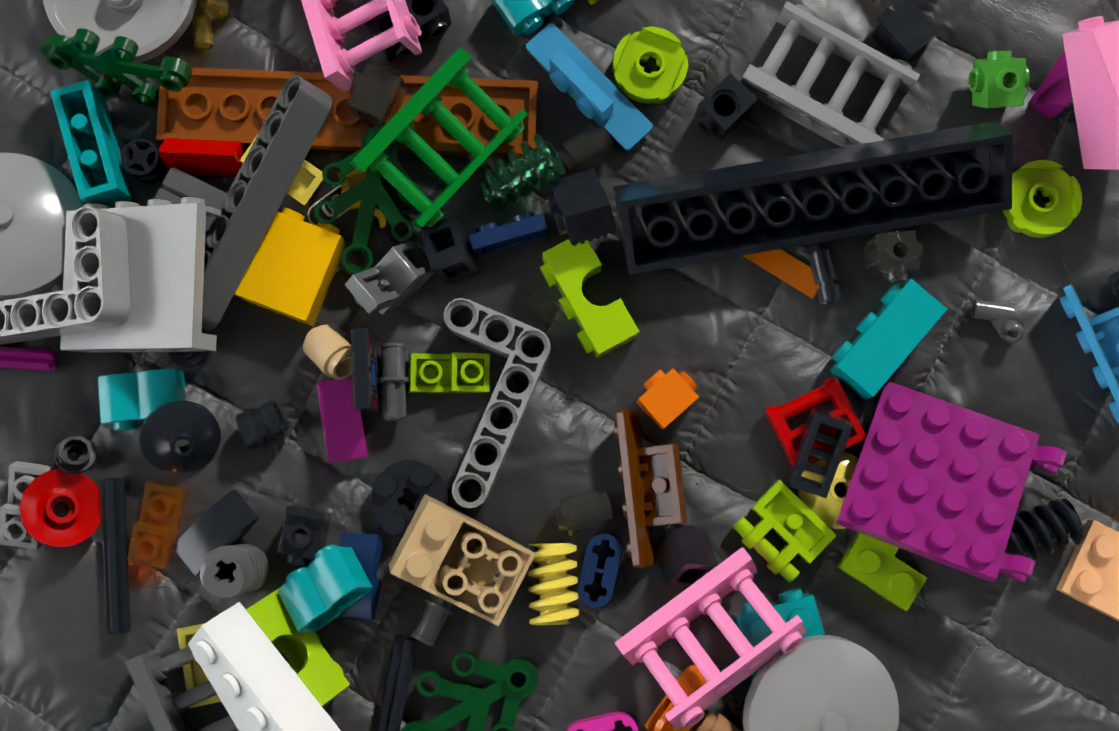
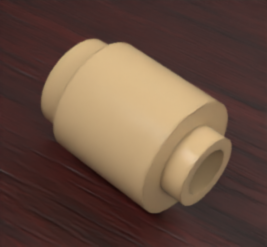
[303,325,352,380]

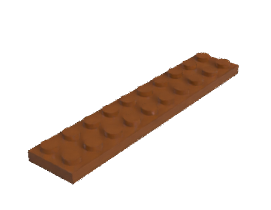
[156,68,538,158]

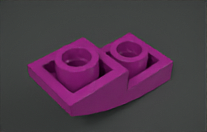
[317,376,368,463]

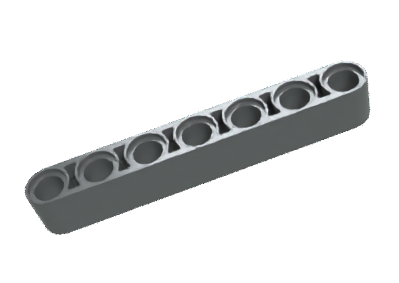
[202,75,332,332]

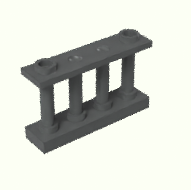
[125,646,237,731]

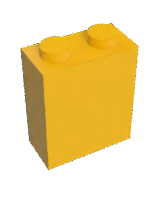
[234,208,347,327]

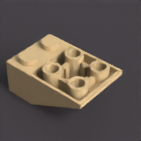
[388,494,536,626]

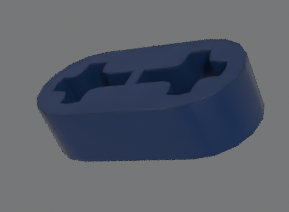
[578,533,621,608]

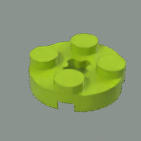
[613,26,688,104]
[1003,160,1082,238]

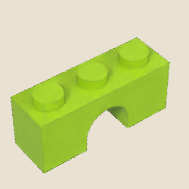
[539,239,639,359]
[246,587,350,706]

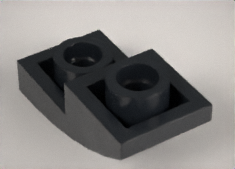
[172,490,259,576]

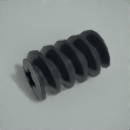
[1005,498,1084,561]

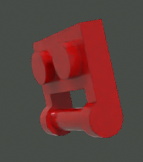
[764,376,866,468]

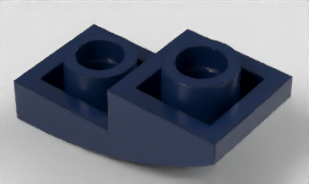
[337,533,384,620]

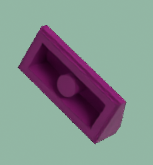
[1029,50,1072,119]

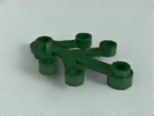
[41,28,193,106]
[314,126,421,274]
[400,651,538,731]

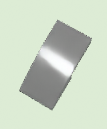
[0,461,54,550]

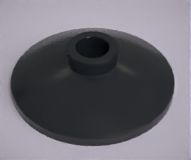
[139,401,221,473]

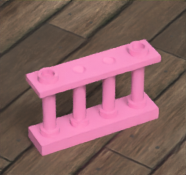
[301,0,422,93]
[615,547,807,730]

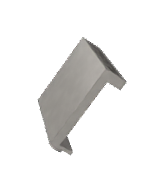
[60,197,221,353]

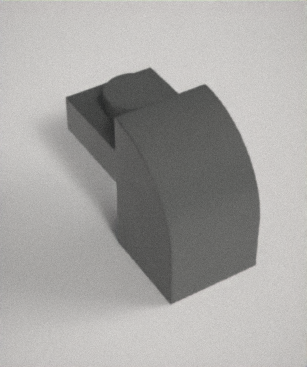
[344,241,433,315]

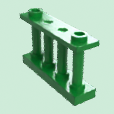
[350,46,528,228]

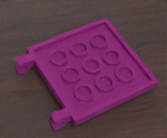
[835,381,1067,583]

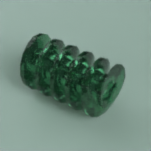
[480,134,566,212]

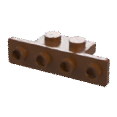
[614,409,687,568]

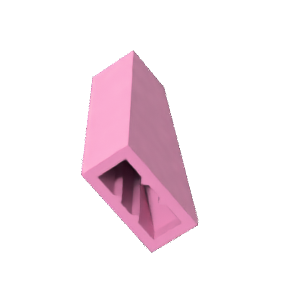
[1062,16,1119,170]

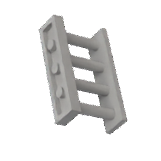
[741,1,920,147]

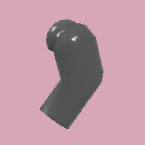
[971,299,1024,343]

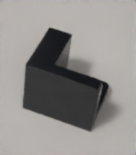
[654,524,718,587]

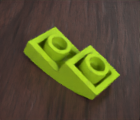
[408,352,490,393]

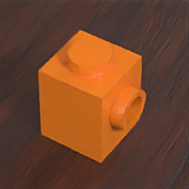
[636,368,699,431]

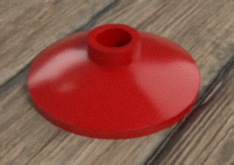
[19,469,102,547]

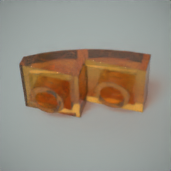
[127,480,189,570]

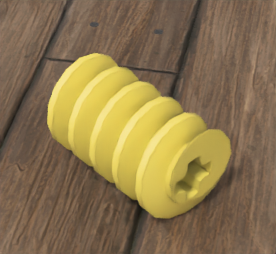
[528,543,579,625]

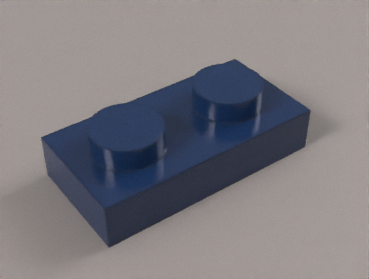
[469,212,548,258]

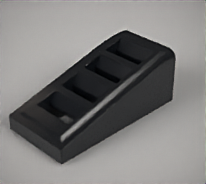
[788,408,853,498]

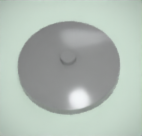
[43,0,197,63]
[0,153,83,301]
[743,635,899,731]

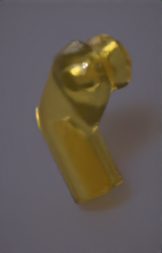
[192,0,229,50]

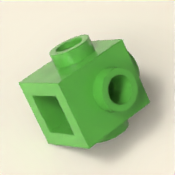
[968,51,1029,108]

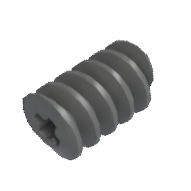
[200,544,270,598]

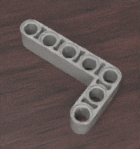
[0,206,131,345]
[444,298,551,509]

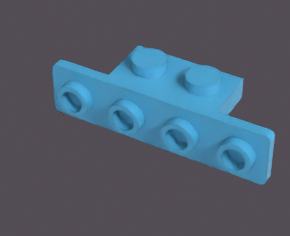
[526,23,653,152]
[1060,285,1119,425]

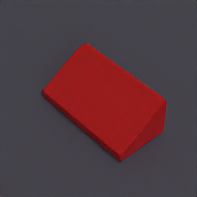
[159,138,243,177]

